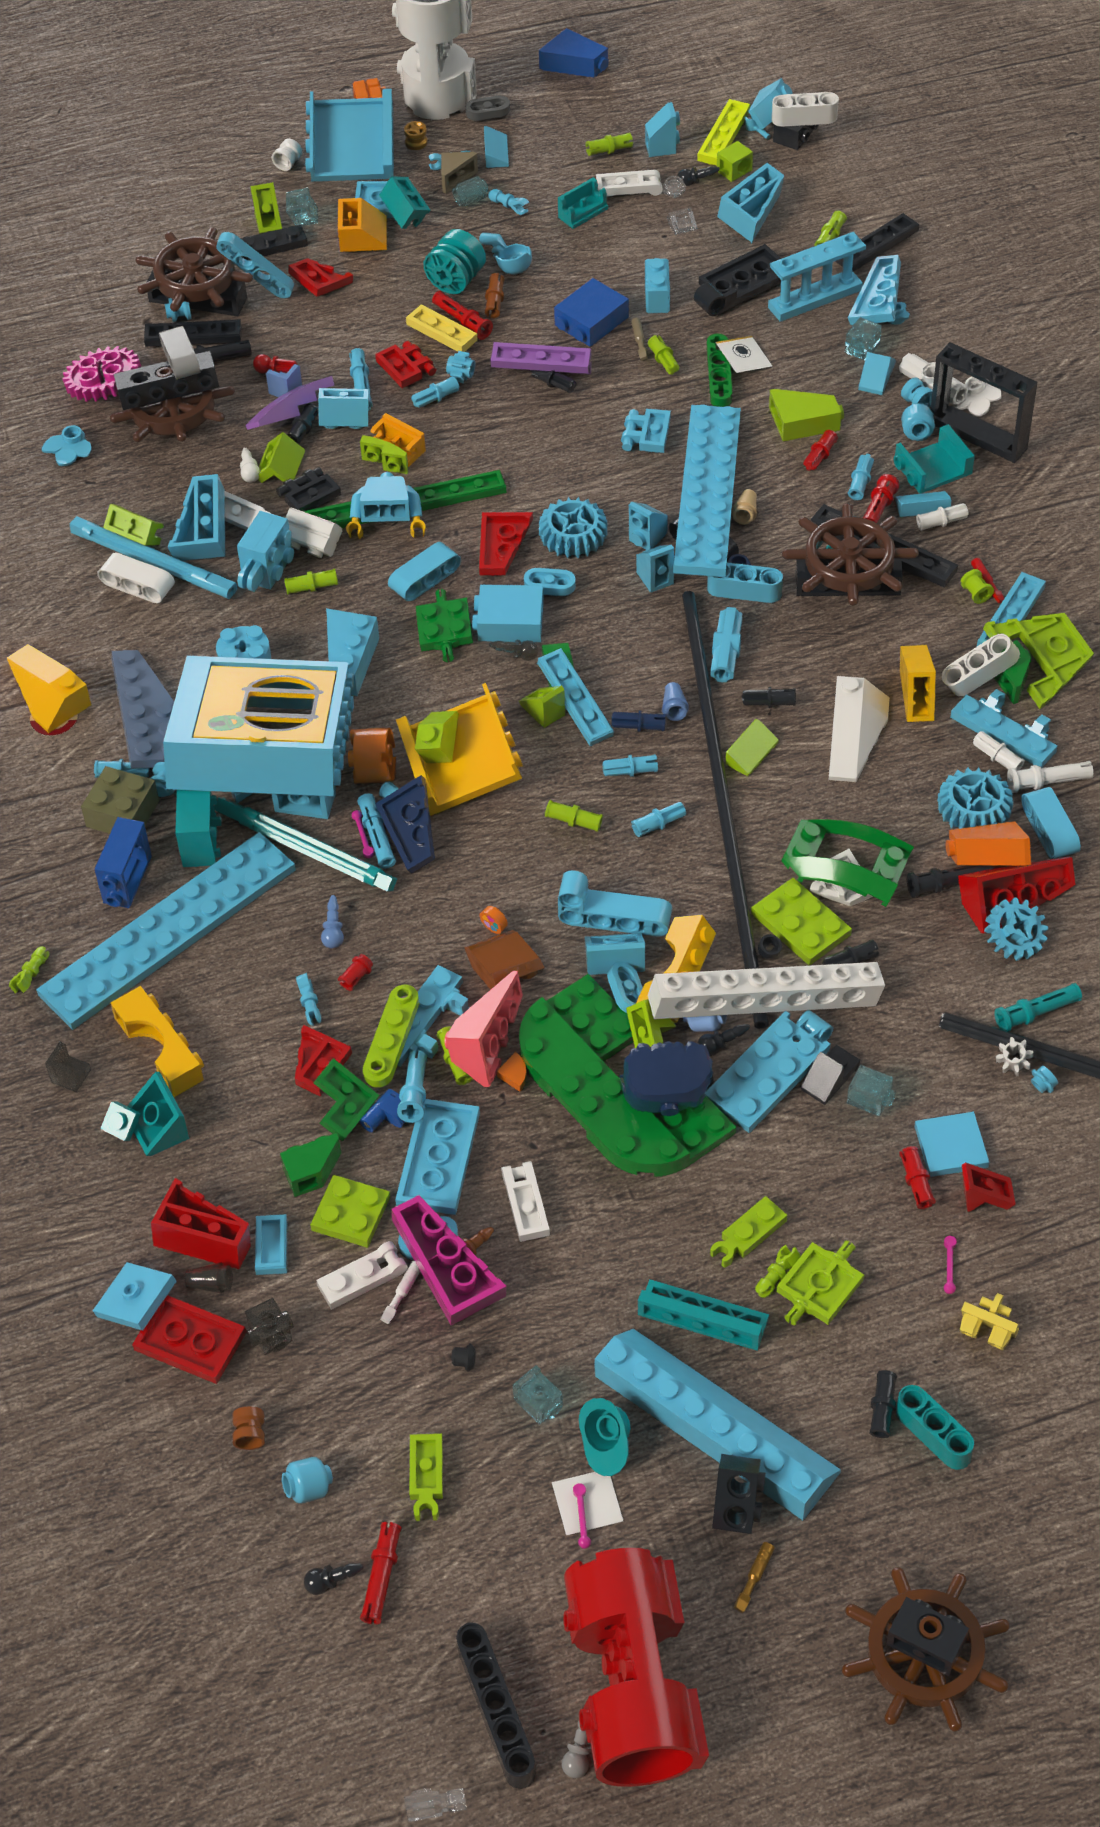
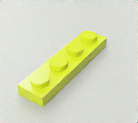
[697,99,750,166]

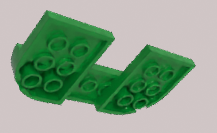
[519,974,736,1177]

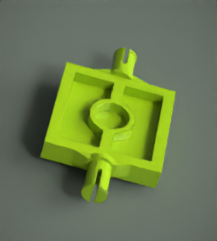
[776,1240,864,1325]

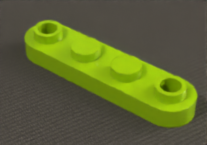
[363,985,420,1087]

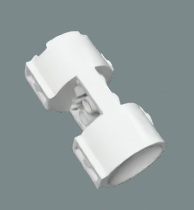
[392,0,477,120]

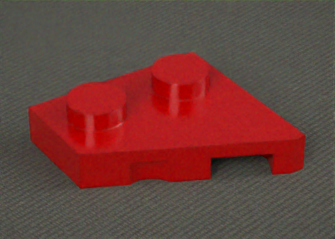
[288,258,353,297]
[295,1025,352,1097]

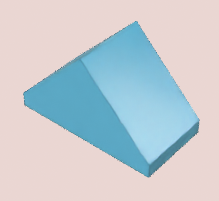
[858,352,896,395]

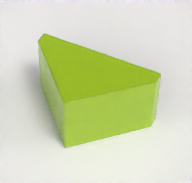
[519,685,565,728]

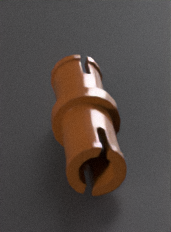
[485,273,505,318]

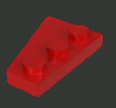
[479,512,533,575]

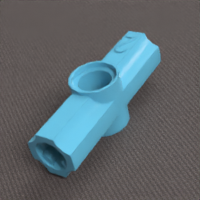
[711,607,743,682]

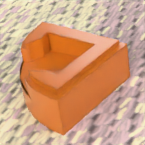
[497,1052,526,1092]

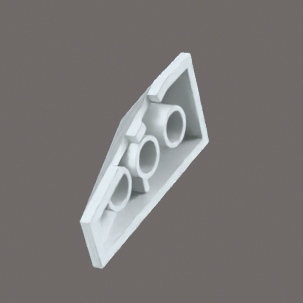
[829,676,889,782]

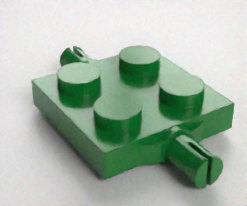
[416,589,473,662]

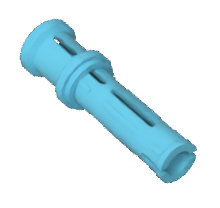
[397,1050,427,1123]

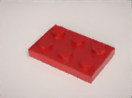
[132,1295,247,1384]

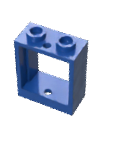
[94,817,152,908]

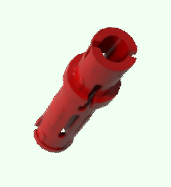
[360,1522,402,1625]

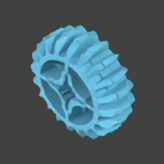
[539,497,607,559]
[937,767,1013,829]

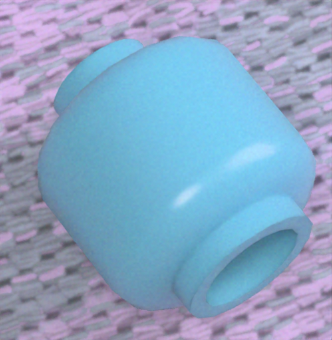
[901,403,935,441]
[282,1457,333,1503]

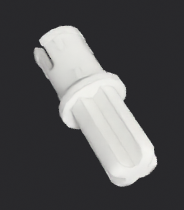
[916,503,969,531]
[973,731,1025,771]

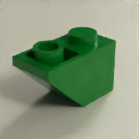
[280,1133,341,1197]

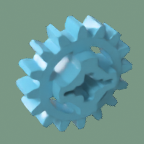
[984,897,1048,961]

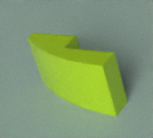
[360,435,409,474]

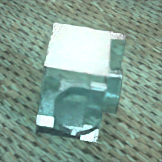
[286,188,318,226]
[513,1365,563,1425]

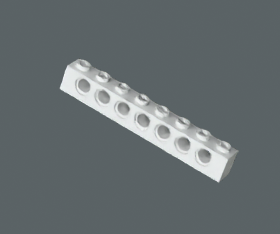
[648,962,885,1019]

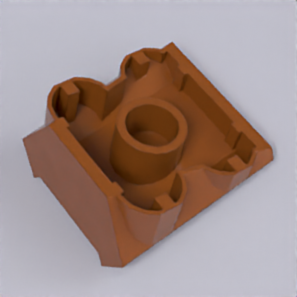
[464,930,545,989]

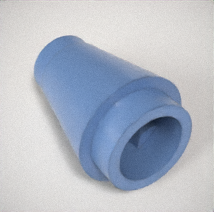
[662,682,689,721]

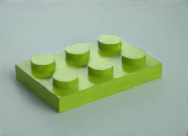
[751,878,852,966]

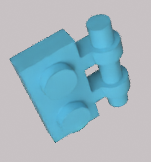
[621,409,671,453]

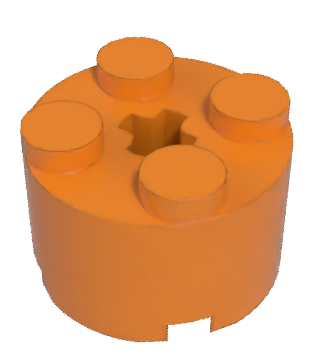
[348,728,396,784]

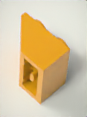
[338,198,387,252]

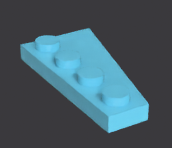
[848,255,901,325]

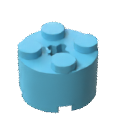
[216,625,272,659]

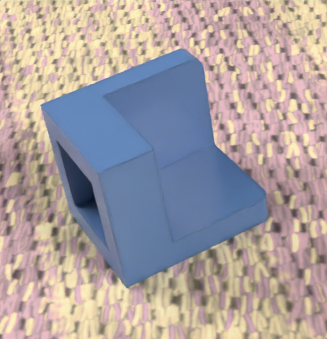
[266,364,302,397]

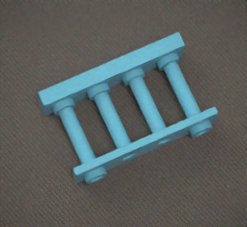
[768,232,866,322]

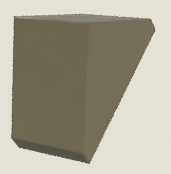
[441,152,478,194]

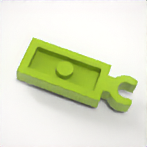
[710,1196,787,1268]
[409,1433,443,1521]

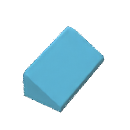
[484,126,509,168]
[895,491,952,517]

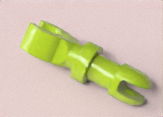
[9,946,50,993]
[755,1245,801,1298]

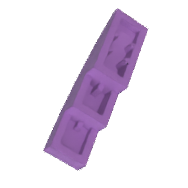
[246,376,334,430]

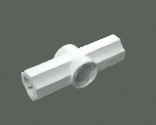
[899,353,968,405]

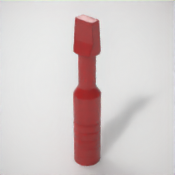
[971,558,1005,603]

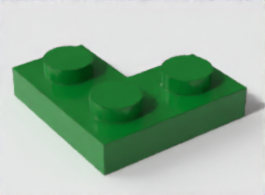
[314,1058,379,1142]

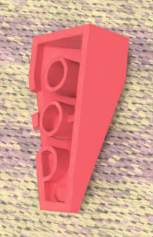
[444,971,523,1087]

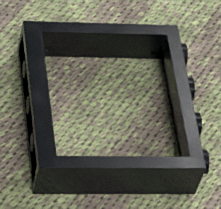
[931,342,1038,463]

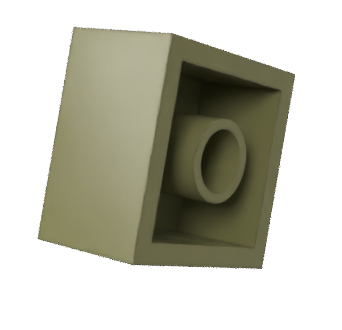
[81,766,159,834]

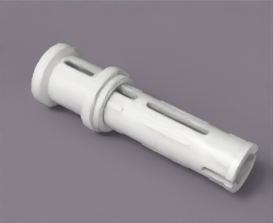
[1007,761,1093,793]

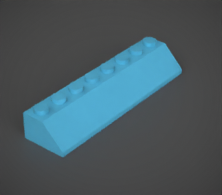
[595,1329,841,1520]

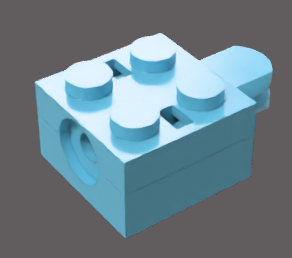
[237,511,294,592]

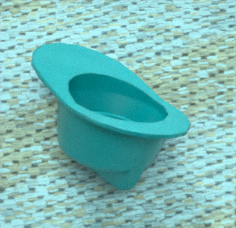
[578,1398,631,1476]

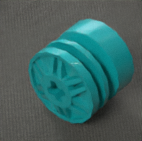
[423,229,486,294]

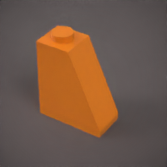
[946,821,1031,866]

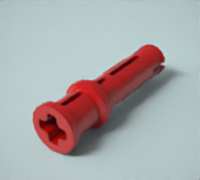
[432,290,493,340]
[863,474,900,523]

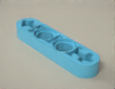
[216,232,294,298]

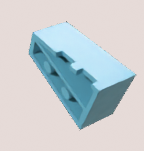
[717,163,784,243]

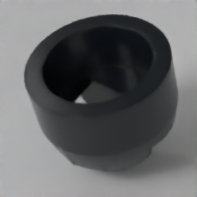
[758,934,782,960]

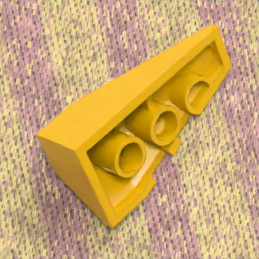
[7,644,91,733]

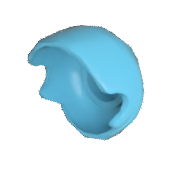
[495,244,532,275]

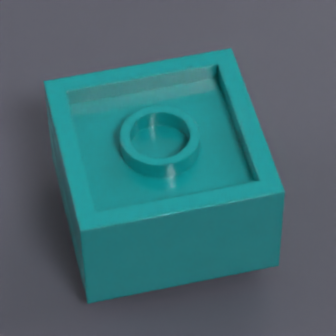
[175,790,222,867]

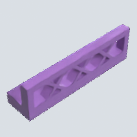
[491,342,592,374]

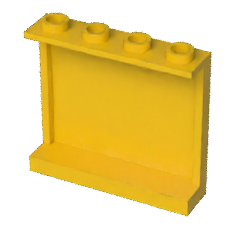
[396,683,523,816]

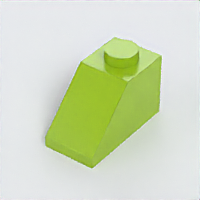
[415,711,459,763]

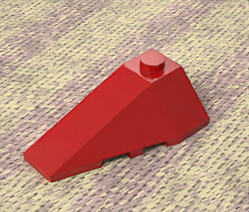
[958,857,1076,934]

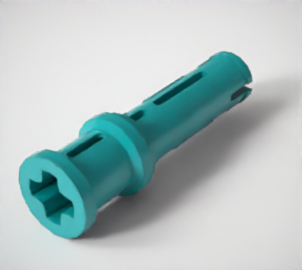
[994,983,1082,1032]

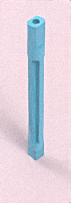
[69,516,237,599]

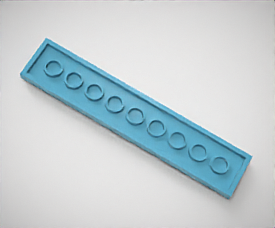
[673,405,741,577]
[36,832,296,1030]

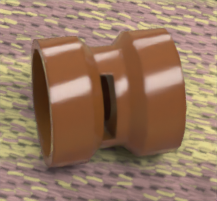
[232,1406,265,1450]

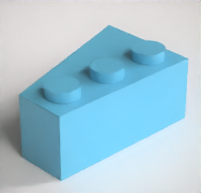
[168,474,225,561]
[326,608,379,696]

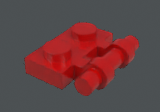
[375,341,437,388]

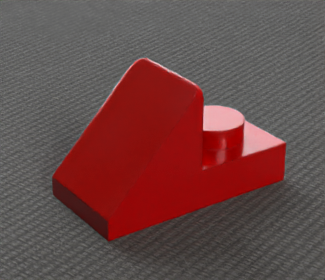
[962,1162,1016,1212]

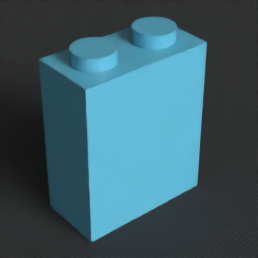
[472,585,544,642]

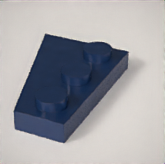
[375,775,435,874]

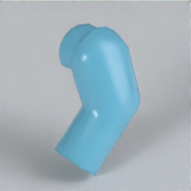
[479,233,507,257]

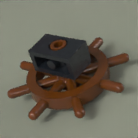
[842,1567,1010,1732]

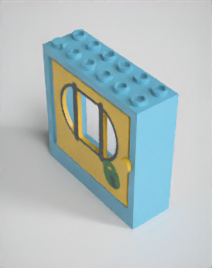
[163,656,354,796]

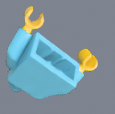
[346,472,426,539]

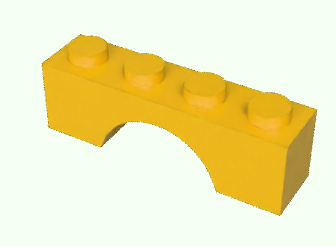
[636,915,716,1023]
[111,986,204,1097]

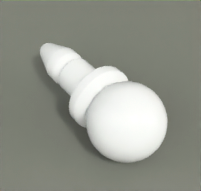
[240,448,260,483]

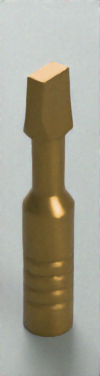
[734,1542,775,1613]

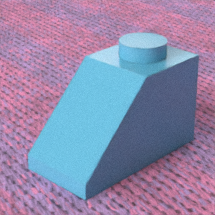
[748,78,793,130]
[636,545,674,593]

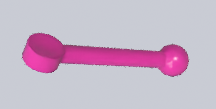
[351,810,374,858]
[944,1236,957,1294]
[573,1483,591,1549]

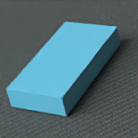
[255,1214,287,1275]

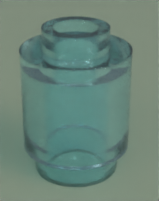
[452,176,488,206]

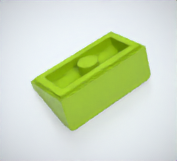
[725,719,779,776]

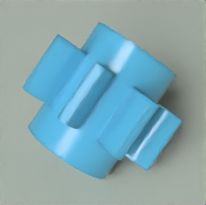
[446,351,475,383]

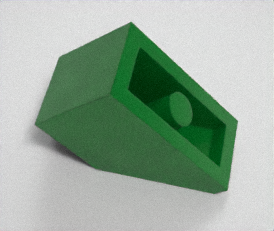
[994,640,1031,705]

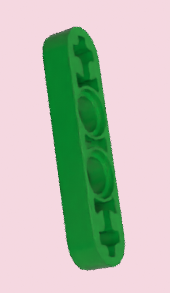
[706,333,732,407]

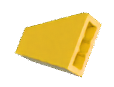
[900,645,936,722]

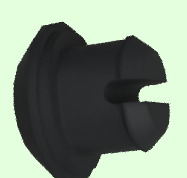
[451,1343,476,1372]

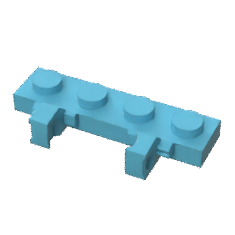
[950,689,1057,768]
[398,965,469,1067]

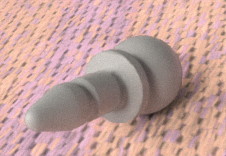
[562,1721,591,1778]

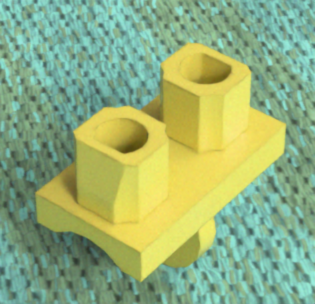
[960,1293,1019,1350]

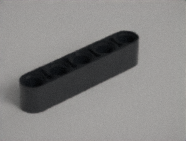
[456,1622,536,1789]

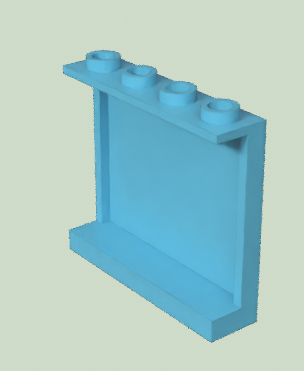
[305,89,394,182]

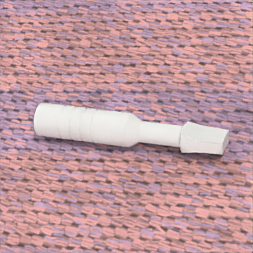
[380,1261,421,1324]

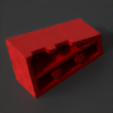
[151,1178,251,1270]

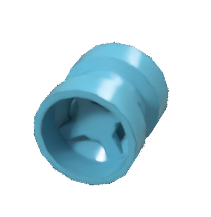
[901,377,933,407]

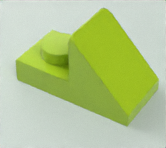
[250,182,282,234]
[626,999,676,1048]

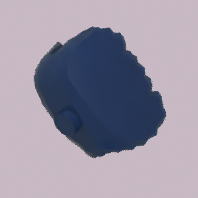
[620,1041,713,1116]

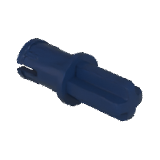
[611,710,666,732]

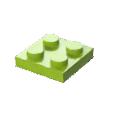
[310,1175,390,1248]

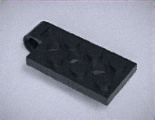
[694,244,782,316]

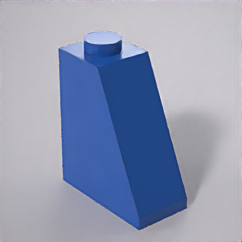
[539,28,609,77]

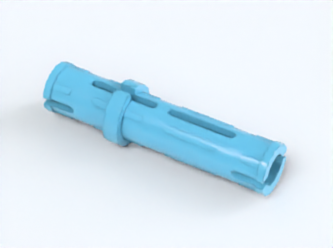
[349,348,373,411]
[357,793,396,869]

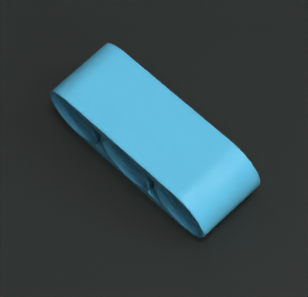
[388,542,461,601]
[707,563,783,603]
[1021,787,1081,859]

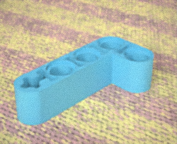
[558,871,672,936]

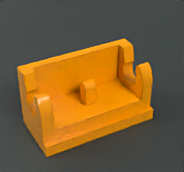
[370,413,426,467]

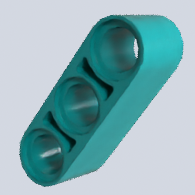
[896,1385,974,1470]

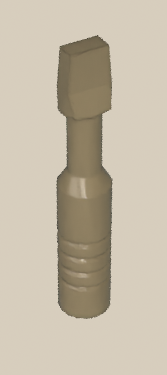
[631,318,648,361]

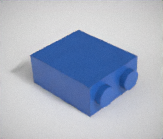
[554,278,629,347]

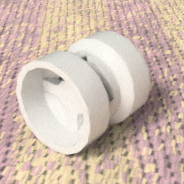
[272,139,303,171]

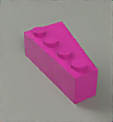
[391,1195,507,1326]

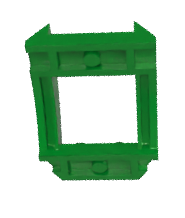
[781,819,914,907]

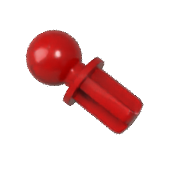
[253,354,297,374]

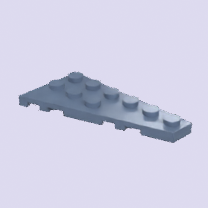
[111,650,174,769]

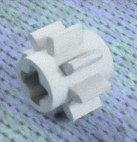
[996,1037,1033,1076]

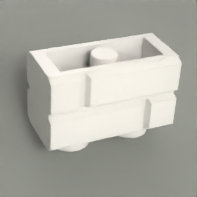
[286,508,342,558]

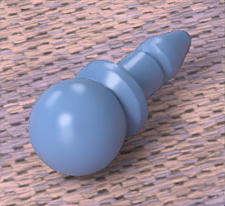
[321,895,344,949]

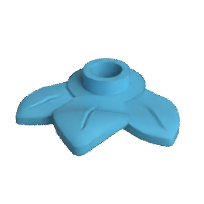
[42,425,92,466]

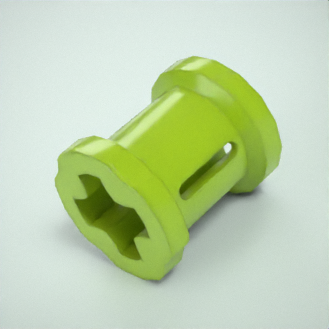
[961,569,994,604]

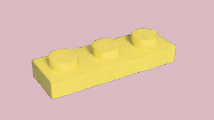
[406,304,477,352]

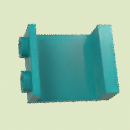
[893,424,975,494]

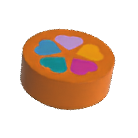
[480,906,508,934]

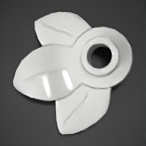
[953,377,1002,417]

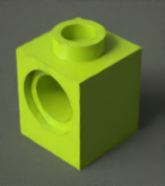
[717,141,753,182]

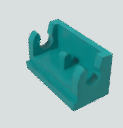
[379,176,431,229]
[558,178,608,229]

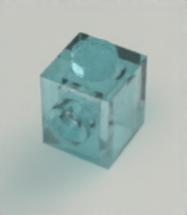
[845,317,882,360]
[847,1065,896,1116]

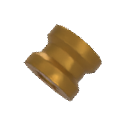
[404,121,428,150]

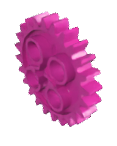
[62,346,141,402]

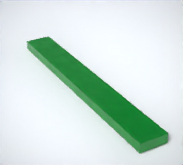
[304,470,507,528]

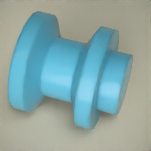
[165,298,192,322]
[150,762,175,797]

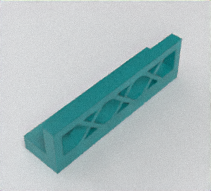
[638,1279,769,1351]

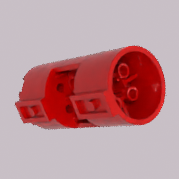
[563,1548,709,1787]

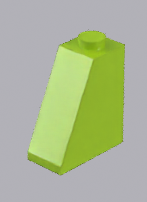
[769,389,844,441]

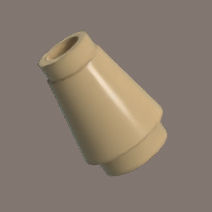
[732,489,757,525]

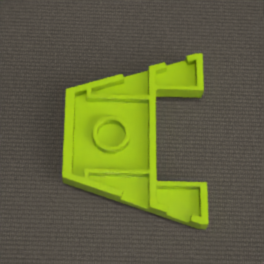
[983,613,1094,709]

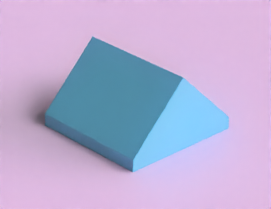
[585,933,645,975]

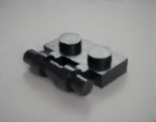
[276,467,341,512]

